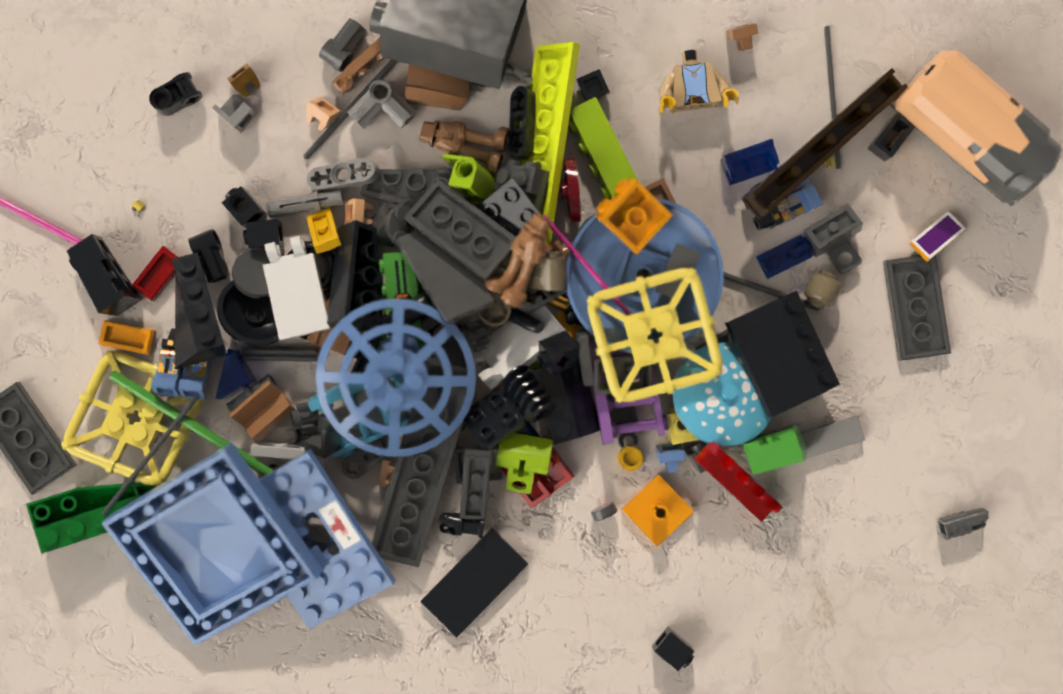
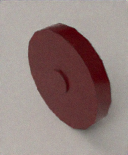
[561,158,581,223]

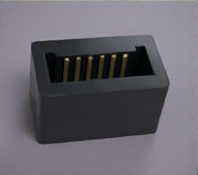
[868,113,915,161]

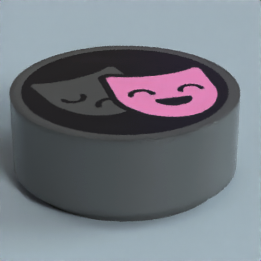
[591,502,617,522]

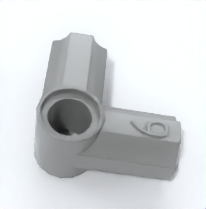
[347,80,417,128]

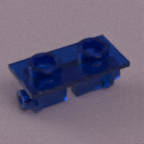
[756,234,813,279]

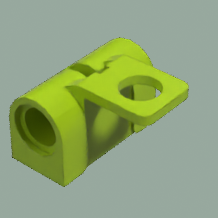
[442,154,497,204]
[496,433,553,494]

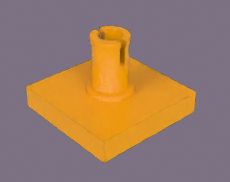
[621,474,694,547]

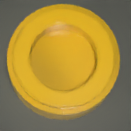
[617,445,644,471]

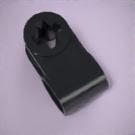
[149,72,203,116]

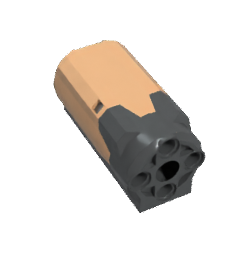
[890,50,1062,206]

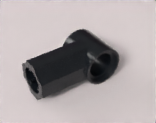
[188,229,231,283]

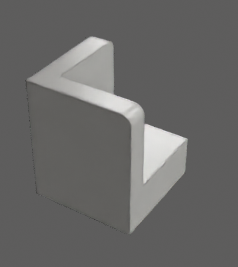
[212,94,257,133]

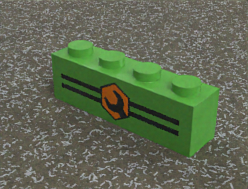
[379,252,425,349]

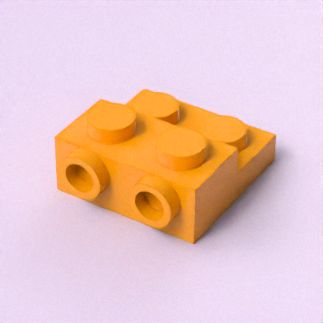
[595,177,673,255]

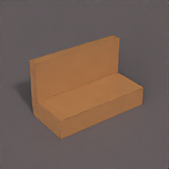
[229,381,296,443]

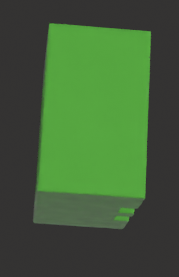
[743,424,807,475]

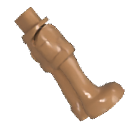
[419,120,509,174]
[484,213,551,308]

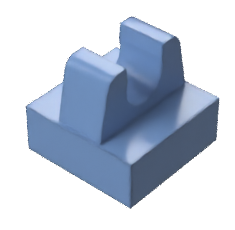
[656,443,685,473]

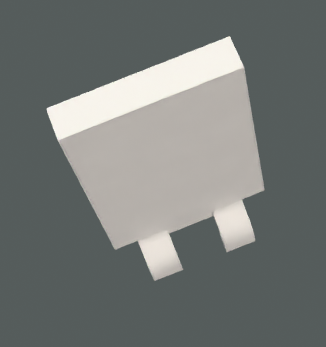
[263,236,332,341]
[472,305,565,390]

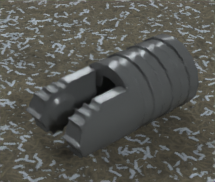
[938,508,989,540]

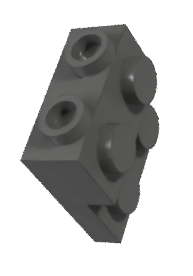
[494,160,549,213]

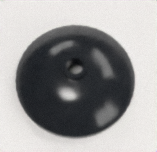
[217,280,280,346]

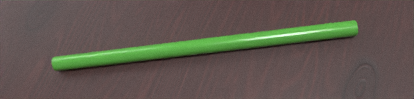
[109,370,274,476]

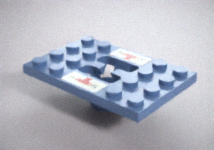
[259,449,396,629]

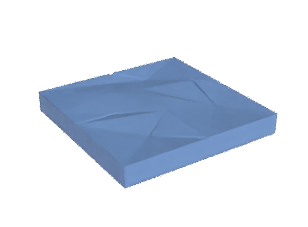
[102,442,323,645]

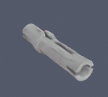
[266,189,345,217]

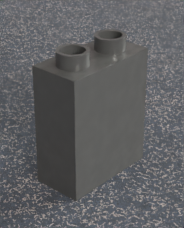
[370,0,528,90]

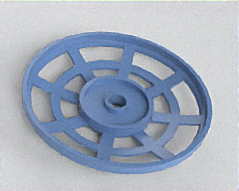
[316,298,476,457]

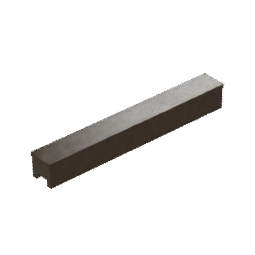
[742,68,908,219]

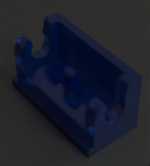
[720,139,780,186]

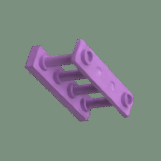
[589,341,669,445]

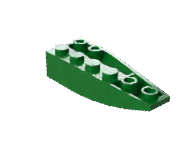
[26,480,167,554]

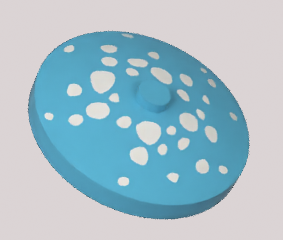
[673,343,771,447]

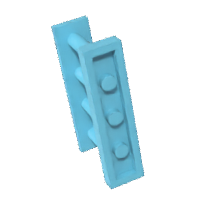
[307,372,411,458]

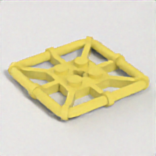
[587,267,724,403]
[61,350,204,487]

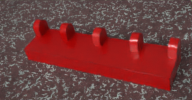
[694,441,782,522]

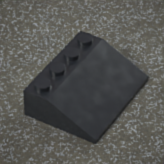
[725,290,840,418]

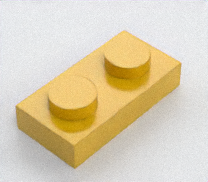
[306,207,341,254]

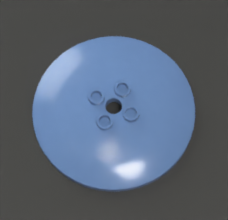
[566,198,724,353]

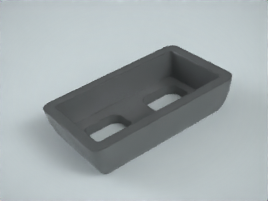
[594,357,652,394]

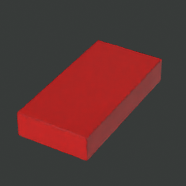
[131,246,178,301]

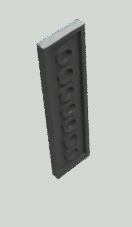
[371,357,478,567]

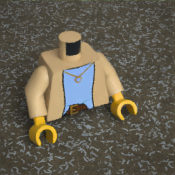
[659,50,739,114]

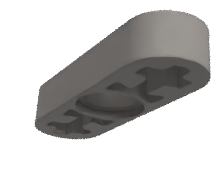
[307,158,380,192]

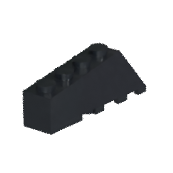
[327,220,385,332]
[172,253,227,370]

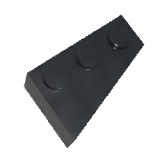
[66,234,142,316]

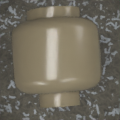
[804,270,842,310]

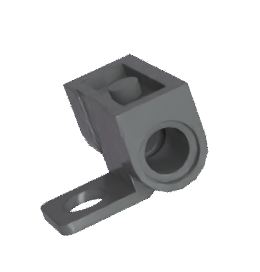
[803,204,863,274]

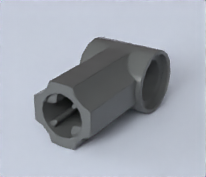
[319,18,368,72]

